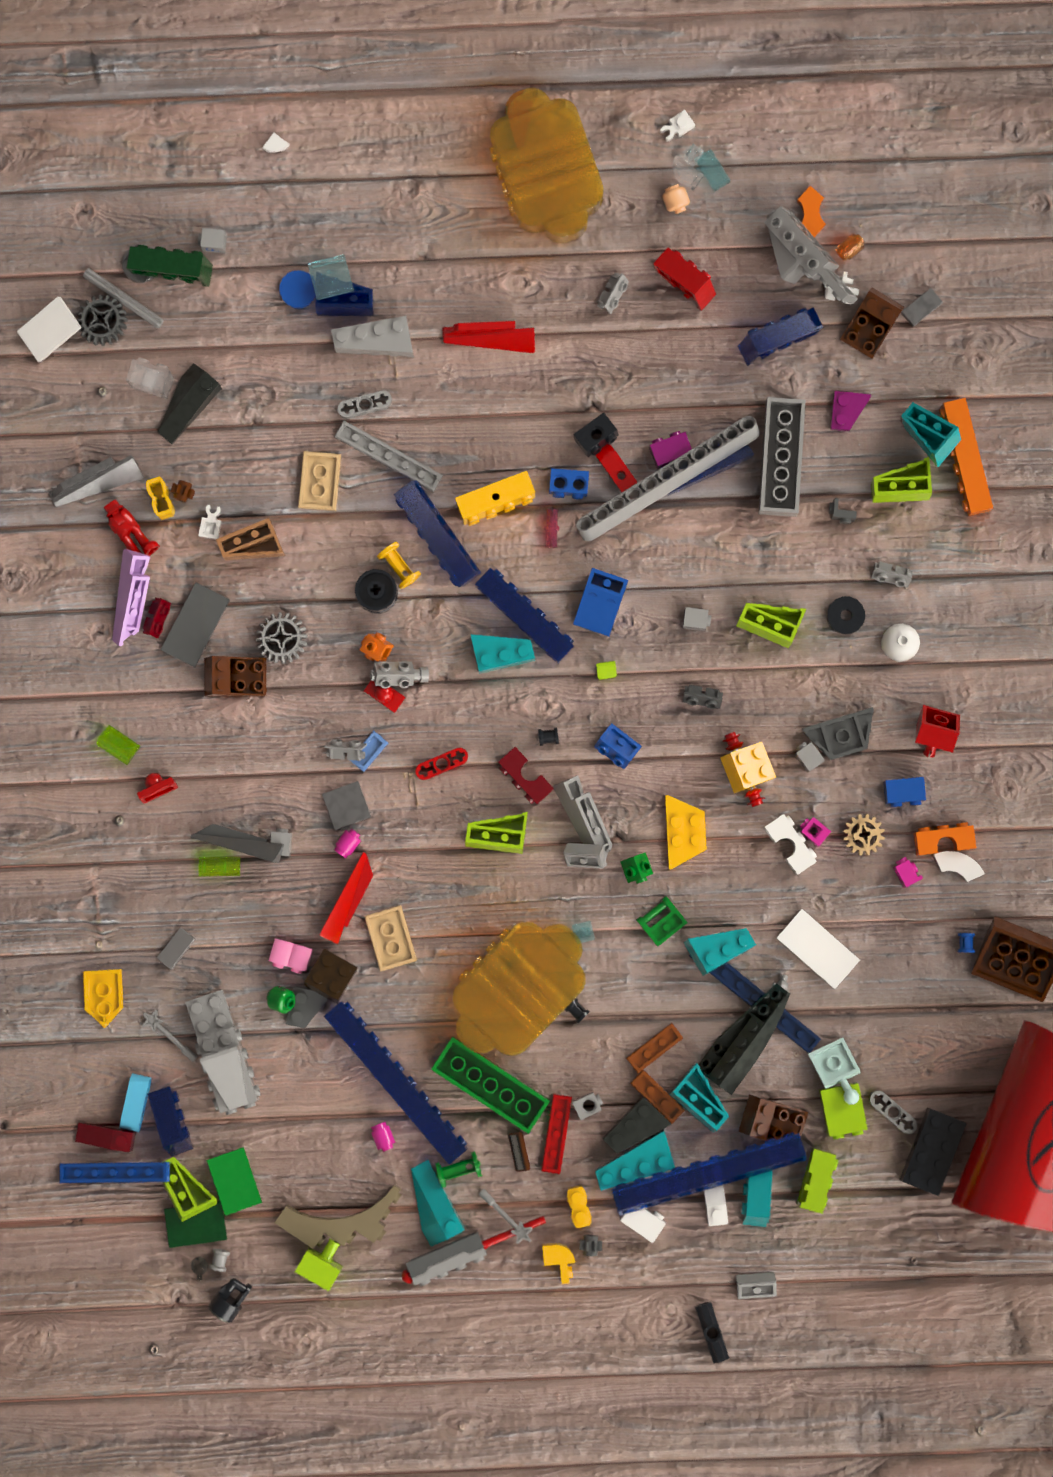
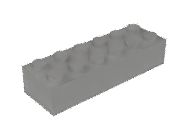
[758,397,806,517]

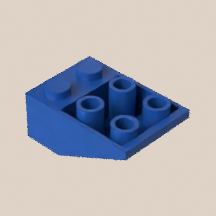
[573,568,628,637]

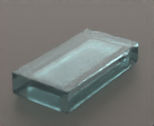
[695,149,731,192]

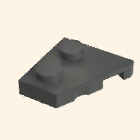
[286,986,328,1028]

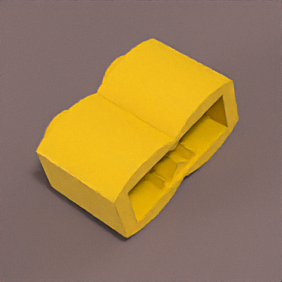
[146,476,175,520]
[567,1185,591,1228]

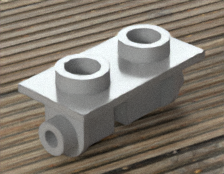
[597,272,629,314]
[871,561,913,588]
[324,739,367,761]

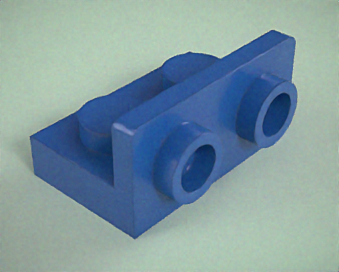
[594,723,642,769]

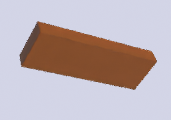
[626,1023,683,1073]
[630,1070,685,1124]

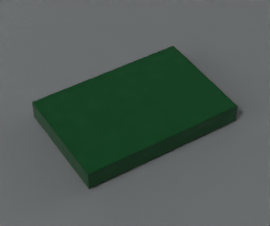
[164,1201,228,1248]

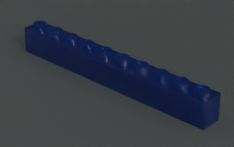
[324,1001,468,1165]
[611,1133,807,1216]

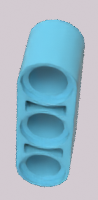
[120,1073,152,1133]

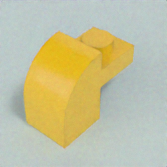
[542,1243,575,1284]

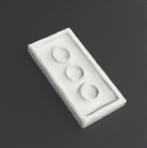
[776,909,860,989]

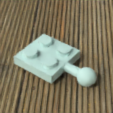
[808,1038,861,1105]

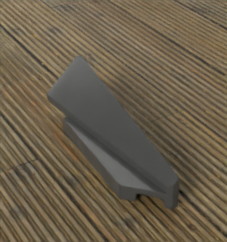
[190,824,284,863]

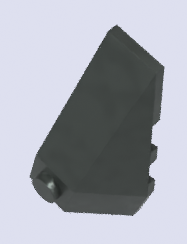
[158,363,222,444]

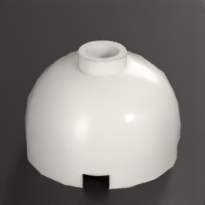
[881,623,920,662]

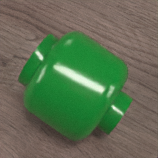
[266,986,295,1014]

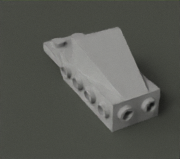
[764,206,858,304]
[185,990,261,1115]

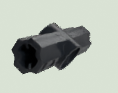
[695,1301,729,1363]

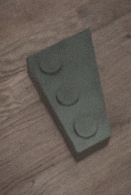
[603,1096,672,1153]

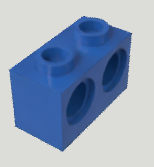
[549,468,589,500]

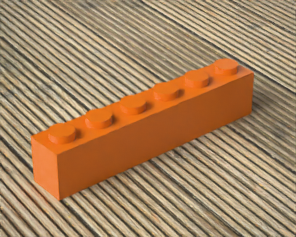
[939,398,993,516]

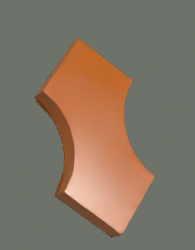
[797,186,826,237]

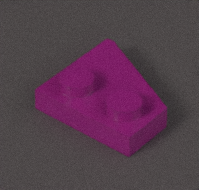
[830,391,871,431]

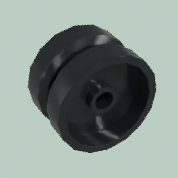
[355,569,398,614]

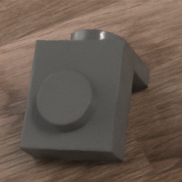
[829,498,857,524]

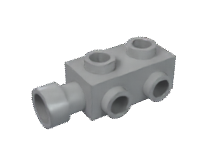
[370,661,429,689]

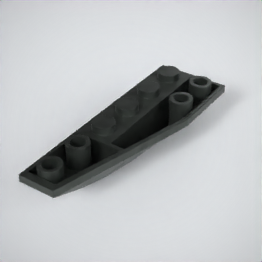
[698,983,790,1095]

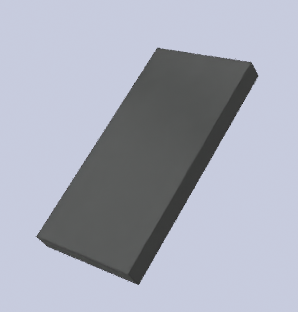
[161,583,230,667]

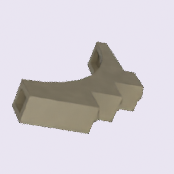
[275,1184,402,1249]

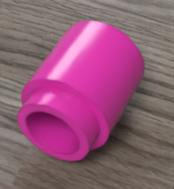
[334,829,361,858]
[371,1122,396,1152]

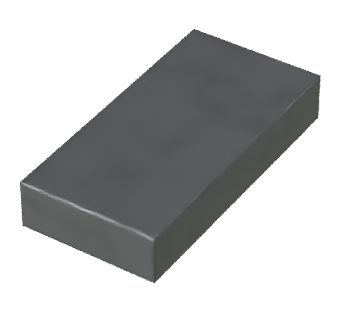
[901,288,943,327]

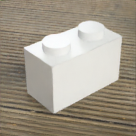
[620,1200,666,1243]

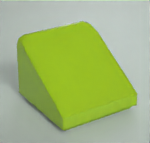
[596,661,617,680]

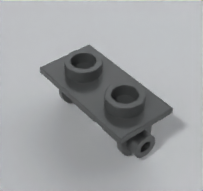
[682,685,723,709]

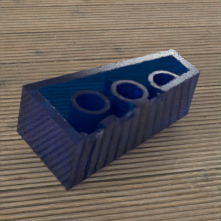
[738,307,824,366]

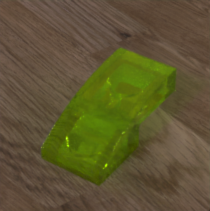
[199,857,240,877]

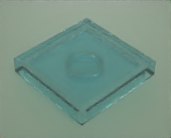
[307,254,354,300]

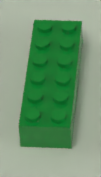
[431,1036,550,1134]

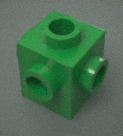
[620,852,653,884]

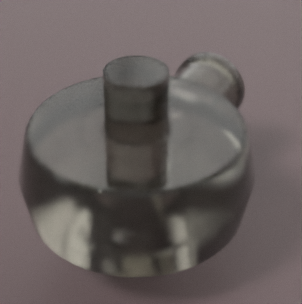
[191,1256,208,1281]

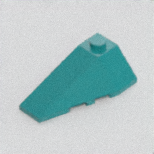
[411,1160,465,1247]

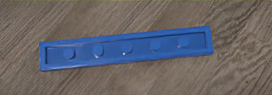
[59,1162,170,1183]

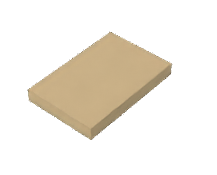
[298,451,342,511]
[364,905,417,972]

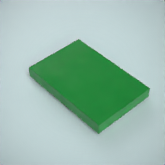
[206,1147,262,1216]

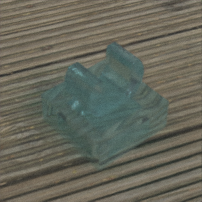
[572,921,595,944]

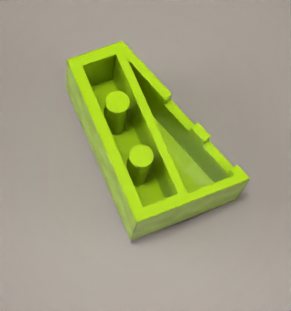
[871,457,932,503]
[736,603,806,649]
[465,812,528,854]
[796,1148,838,1214]
[162,1157,217,1222]

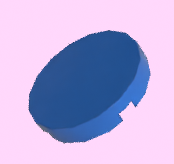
[279,270,317,309]

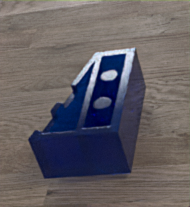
[315,272,374,316]
[148,1086,194,1156]

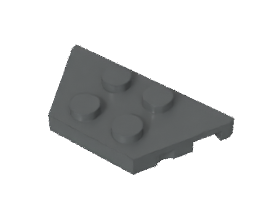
[802,707,874,760]

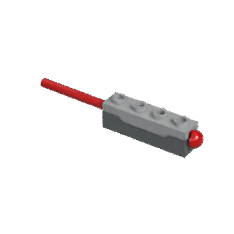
[402,1216,546,1286]

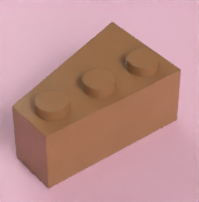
[216,518,285,560]

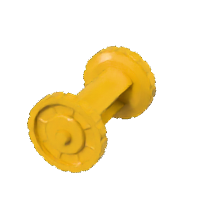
[377,542,421,589]

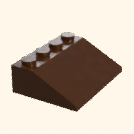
[971,916,1053,1002]

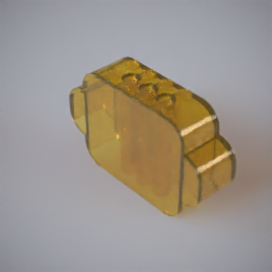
[489,88,603,244]
[453,921,586,1056]

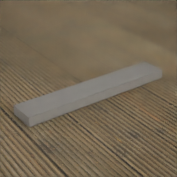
[334,421,443,493]

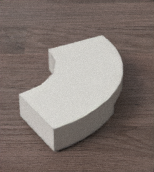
[933,851,985,882]

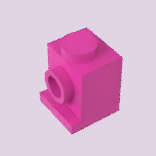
[800,817,831,847]
[893,857,923,888]

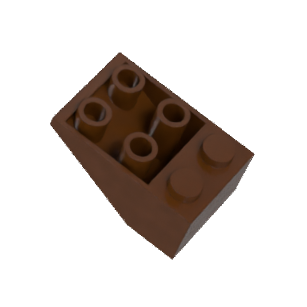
[840,288,904,359]
[204,656,266,697]
[738,1094,809,1150]

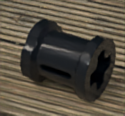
[538,727,559,746]
[565,998,590,1023]

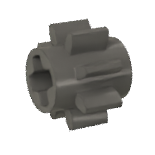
[579,1235,602,1256]

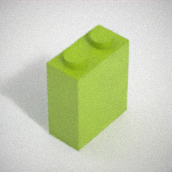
[819,1082,868,1139]

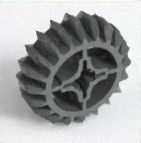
[77,295,128,346]

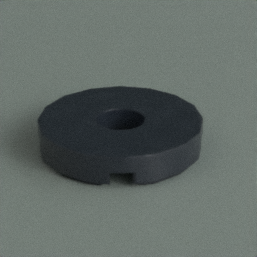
[827,596,865,635]

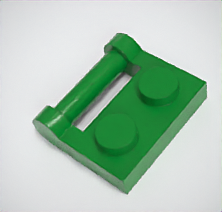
[636,896,688,947]

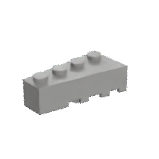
[331,316,414,358]

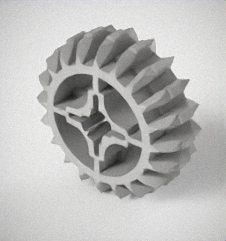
[256,612,308,664]

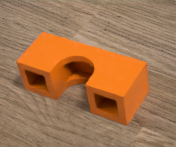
[913,822,977,856]

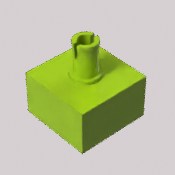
[295,1238,343,1291]

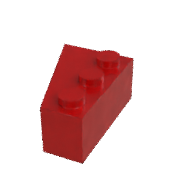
[653,248,716,311]

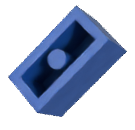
[883,777,926,807]

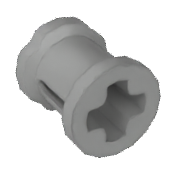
[209,1248,230,1272]

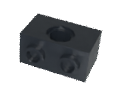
[573,412,619,457]

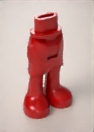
[104,499,160,556]

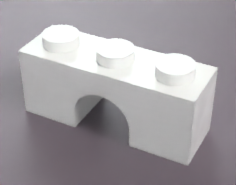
[764,814,817,875]

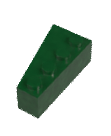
[127,245,213,287]

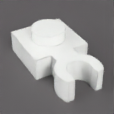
[660,110,695,142]
[198,505,221,540]

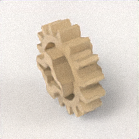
[843,814,885,856]

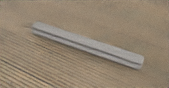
[83,268,164,328]

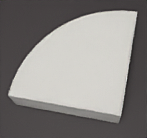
[262,133,289,153]

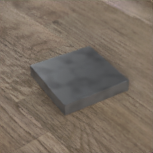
[322,781,371,830]

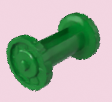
[435,1151,482,1188]

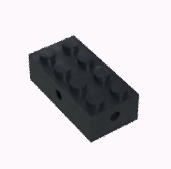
[899,1107,967,1196]

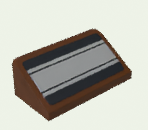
[508,1131,530,1172]

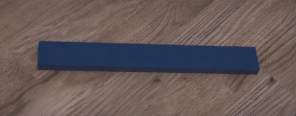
[689,955,821,1054]

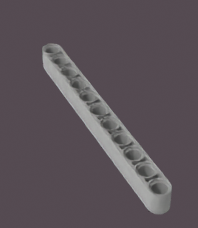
[576,416,760,541]

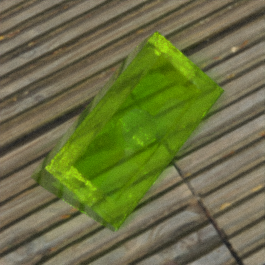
[96,725,140,765]

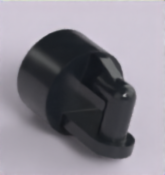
[208,1278,252,1323]

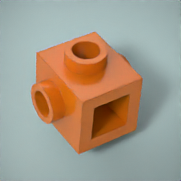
[360,632,394,662]

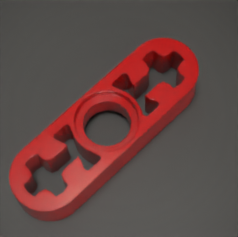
[415,748,468,780]

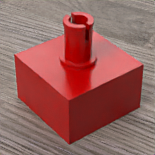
[915,705,960,758]

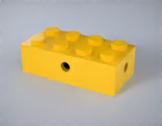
[455,471,535,526]

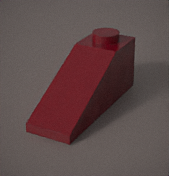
[75,1122,136,1152]

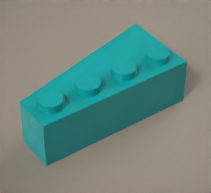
[595,1129,676,1190]

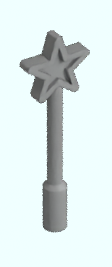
[142,1010,198,1062]
[479,1189,533,1244]

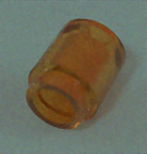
[836,233,865,261]

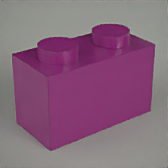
[649,431,692,469]

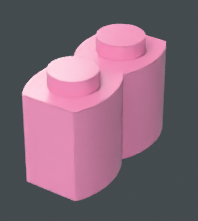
[269,938,313,974]

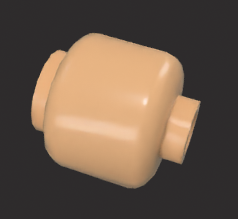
[662,184,690,214]

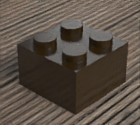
[304,948,358,1005]

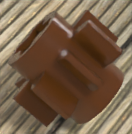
[170,480,195,503]

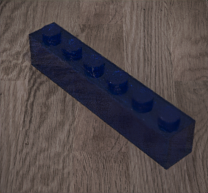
[394,480,482,588]
[475,568,574,664]

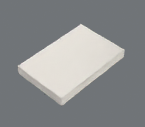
[17,297,82,362]

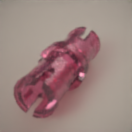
[544,509,559,548]

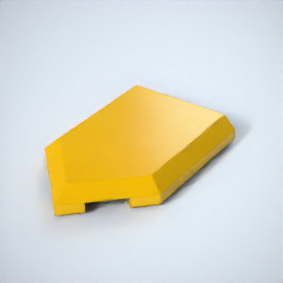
[83,969,123,1028]

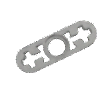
[338,391,392,419]
[869,1090,917,1134]

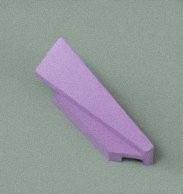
[112,549,150,646]

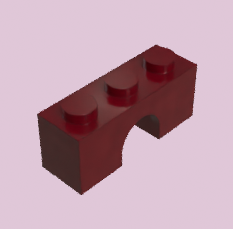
[498,747,554,805]

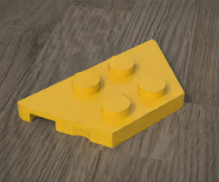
[665,795,707,869]

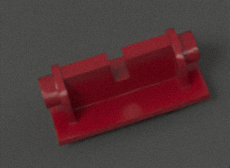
[142,597,171,639]

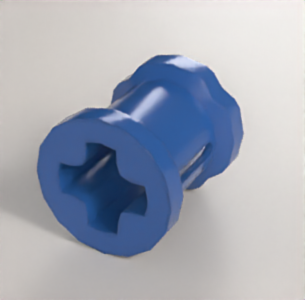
[957,933,975,953]

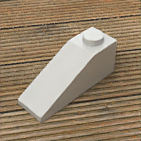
[701,1163,728,1226]

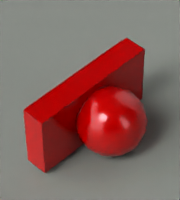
[364,681,406,713]
[137,773,178,804]

